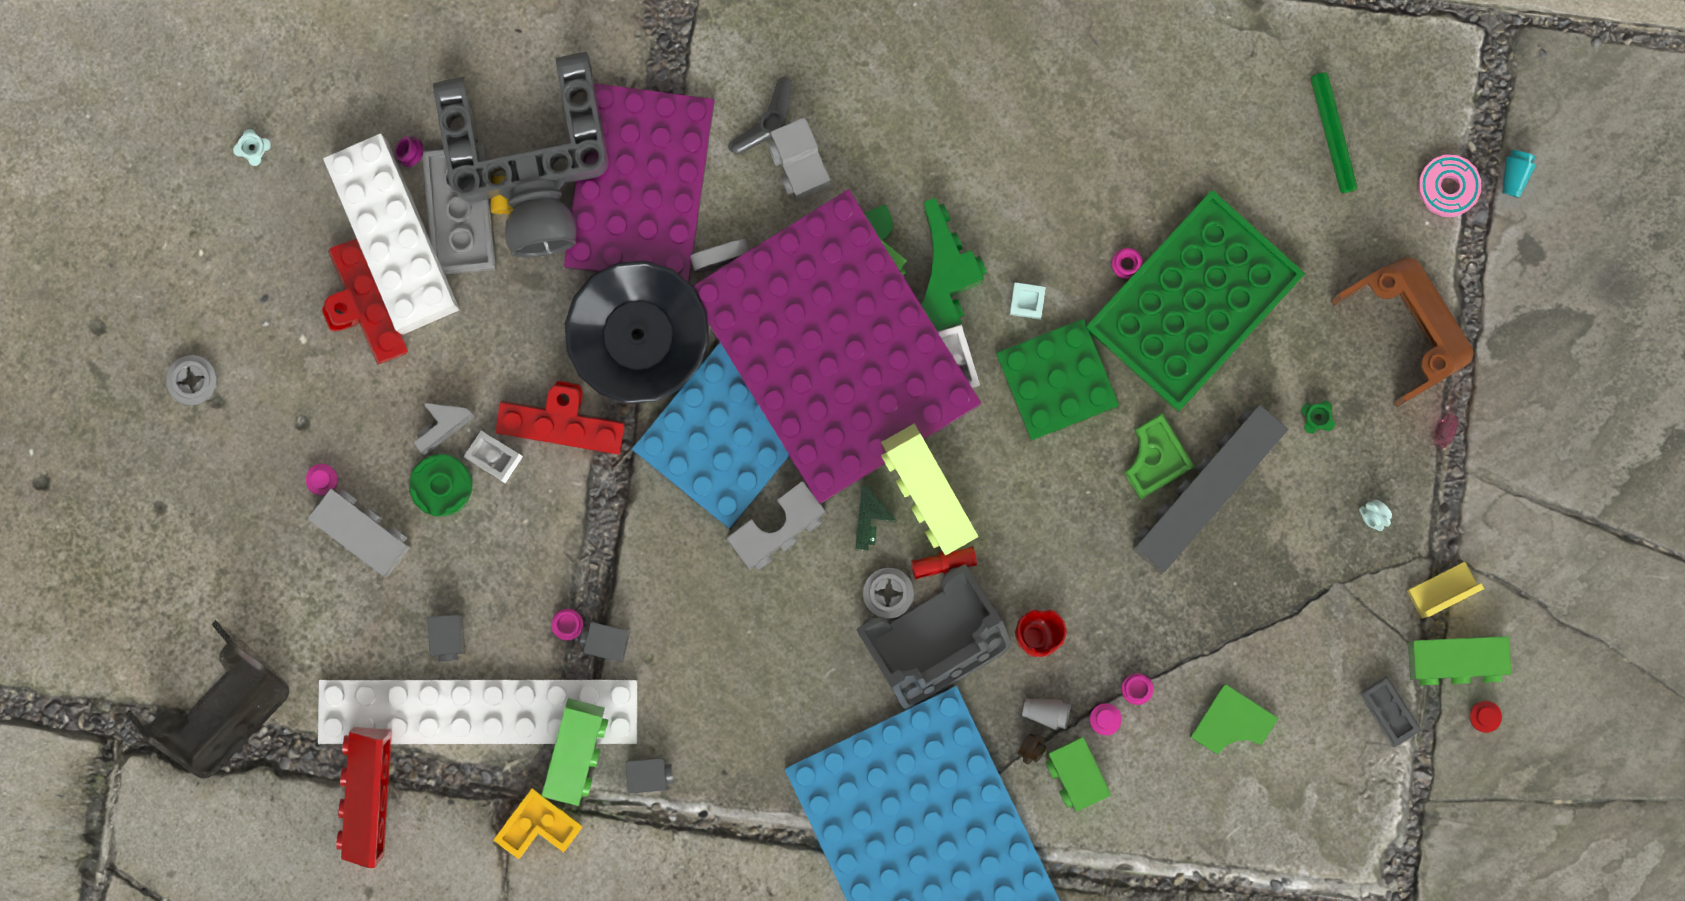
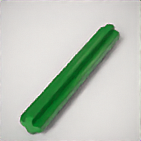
[1311,72,1357,194]

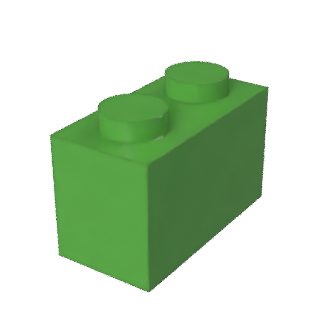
[1045,737,1111,812]

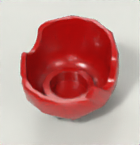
[1014,609,1067,657]

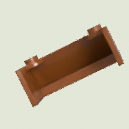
[1331,257,1473,407]

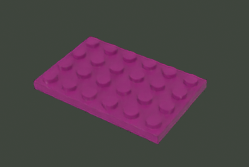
[564,83,715,283]

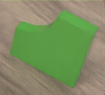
[1124,413,1195,500]
[1190,684,1279,755]

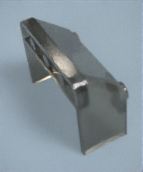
[126,620,289,778]

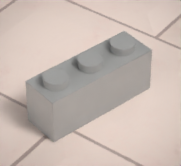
[308,489,410,578]

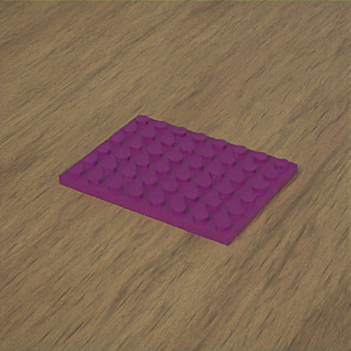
[693,189,982,504]

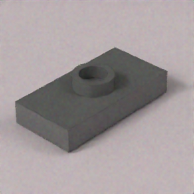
[1359,676,1422,747]

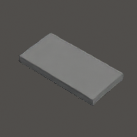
[423,145,496,274]

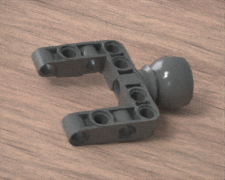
[433,51,609,258]

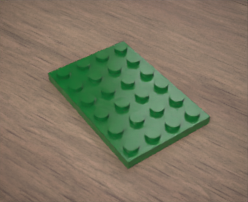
[1085,190,1306,413]

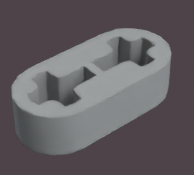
[690,239,750,272]

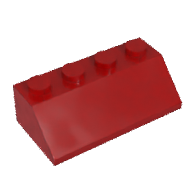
[336,727,392,868]

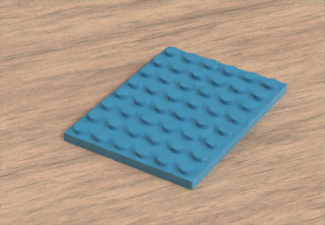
[785,686,1060,901]

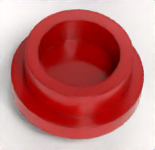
[1469,701,1502,733]

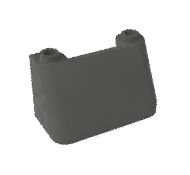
[856,564,1011,709]

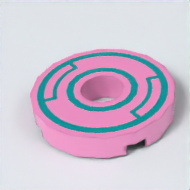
[1418,155,1481,217]

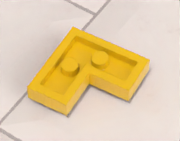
[493,788,584,859]

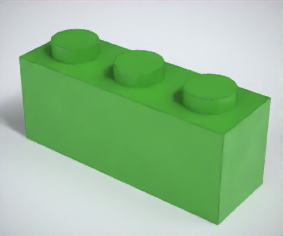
[1408,636,1512,686]
[541,698,608,806]

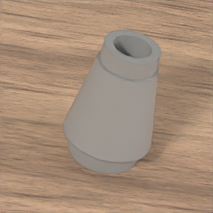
[1022,698,1071,730]

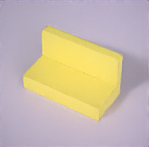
[1407,562,1485,619]

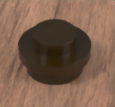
[1018,734,1046,765]

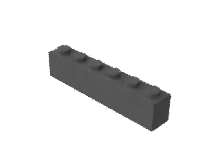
[1133,405,1289,574]

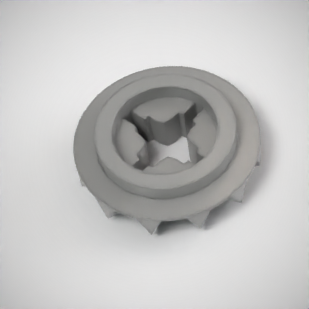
[166,355,217,405]
[863,568,914,619]

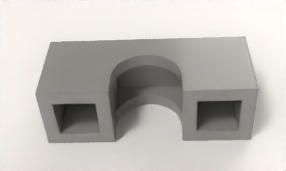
[726,481,826,571]

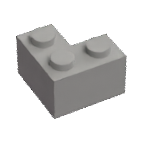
[767,117,831,201]

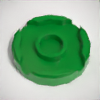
[409,454,473,517]

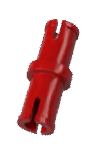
[911,546,977,580]

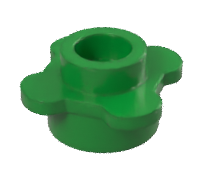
[1301,401,1335,434]

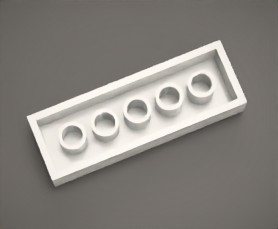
[323,133,460,335]

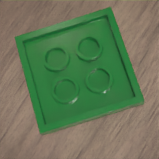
[996,319,1119,441]

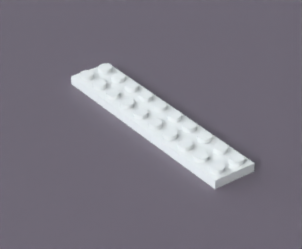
[318,680,638,744]

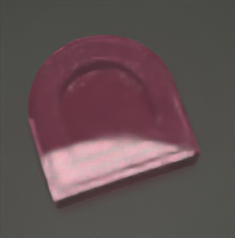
[1433,413,1459,449]

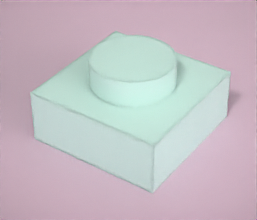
[1009,282,1046,320]

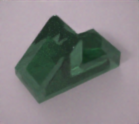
[855,486,897,552]

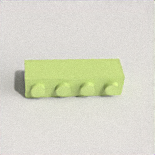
[881,423,978,555]

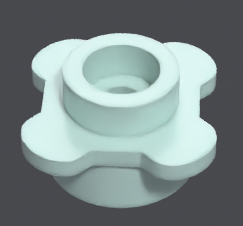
[233,129,271,166]
[1359,500,1392,531]

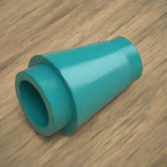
[1502,150,1537,198]

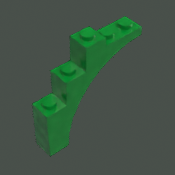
[921,198,987,332]

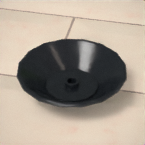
[564,260,709,404]

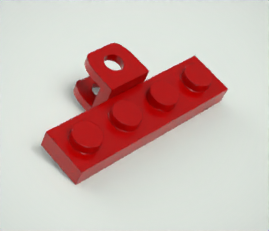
[322,238,408,365]
[495,381,626,455]

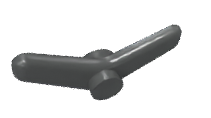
[728,77,792,155]

